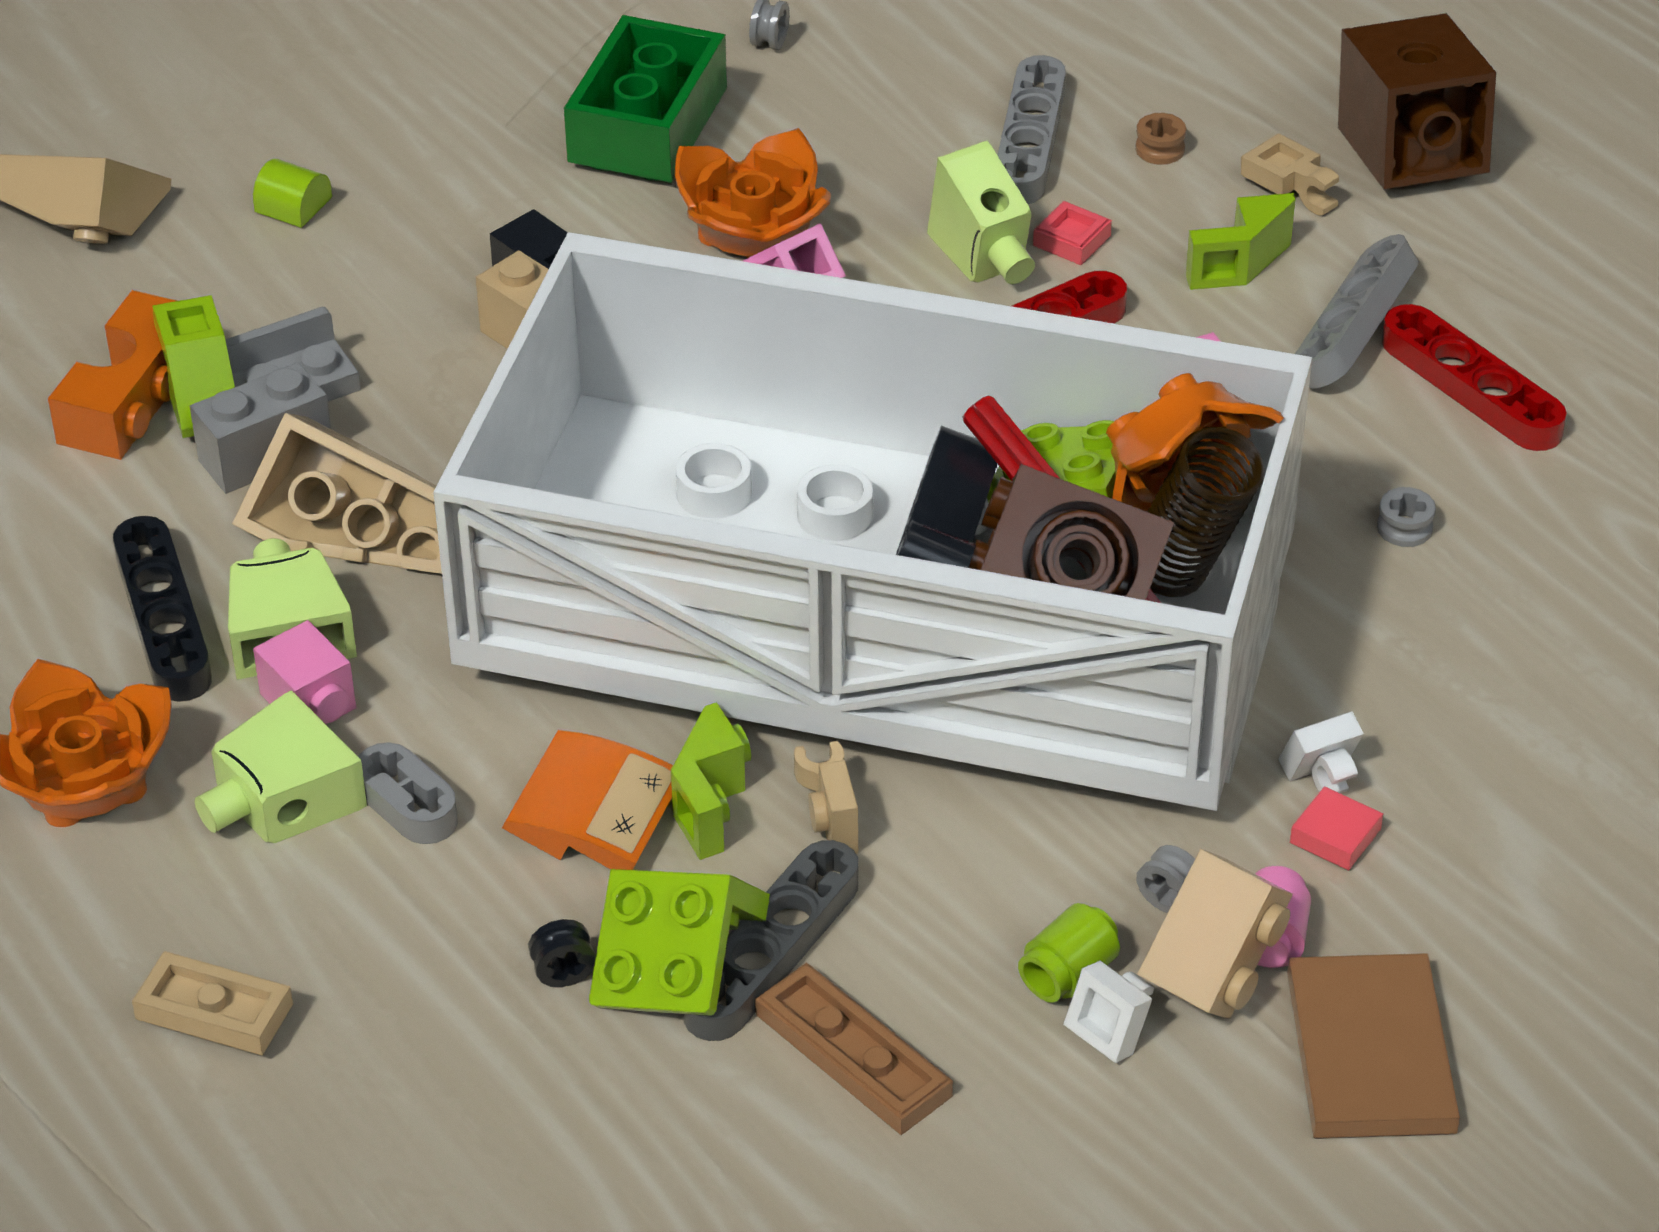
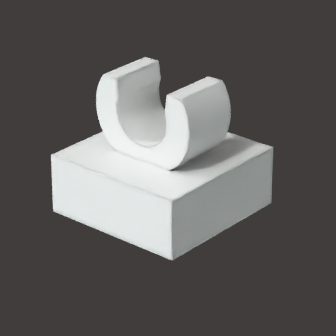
[1278,711,1364,793]
[1063,961,1154,1063]

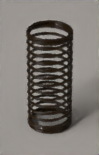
[1147,427,1265,597]

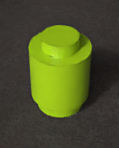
[1018,903,1120,1003]

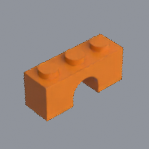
[48,290,177,460]

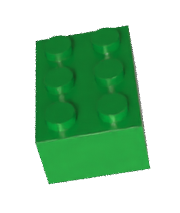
[564,15,727,183]

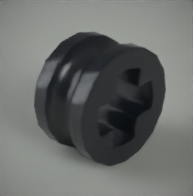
[528,919,596,987]

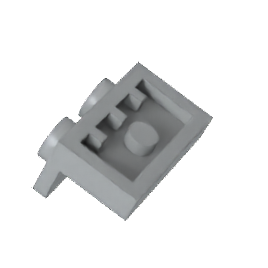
[226,307,361,402]

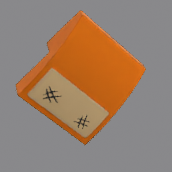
[502,730,673,870]

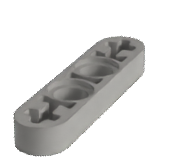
[997,55,1066,204]
[1295,234,1419,389]

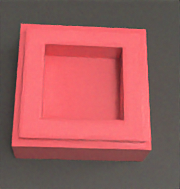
[1033,201,1112,265]
[1290,786,1383,870]

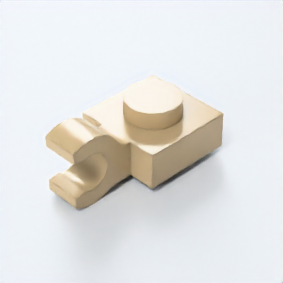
[1241,133,1339,215]
[794,741,858,854]

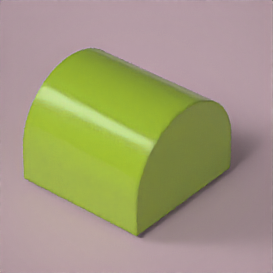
[253,158,333,228]

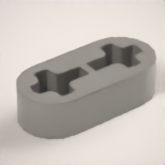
[358,742,458,844]

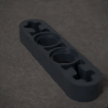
[113,516,212,702]

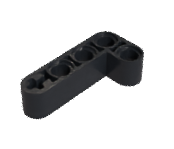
[896,425,997,568]

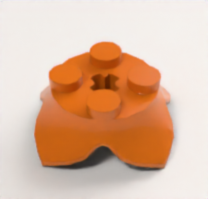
[675,128,831,258]
[1106,373,1284,512]
[0,659,172,827]

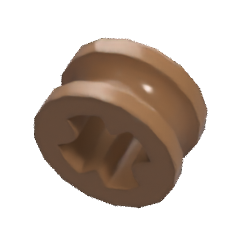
[1135,113,1187,165]

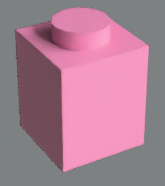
[253,620,356,724]

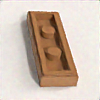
[755,962,953,1135]

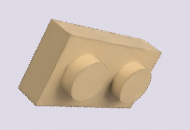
[132,951,293,1056]

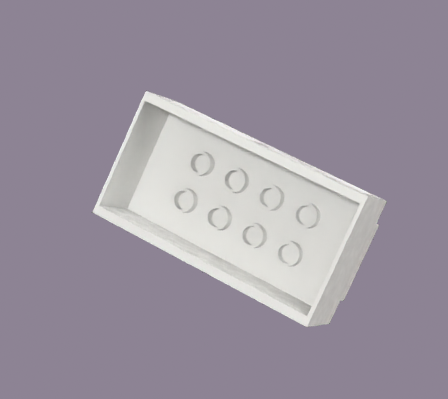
[433,232,1312,811]

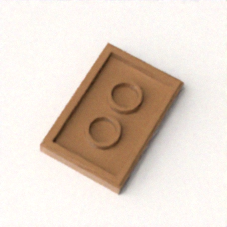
[1287,953,1460,1138]

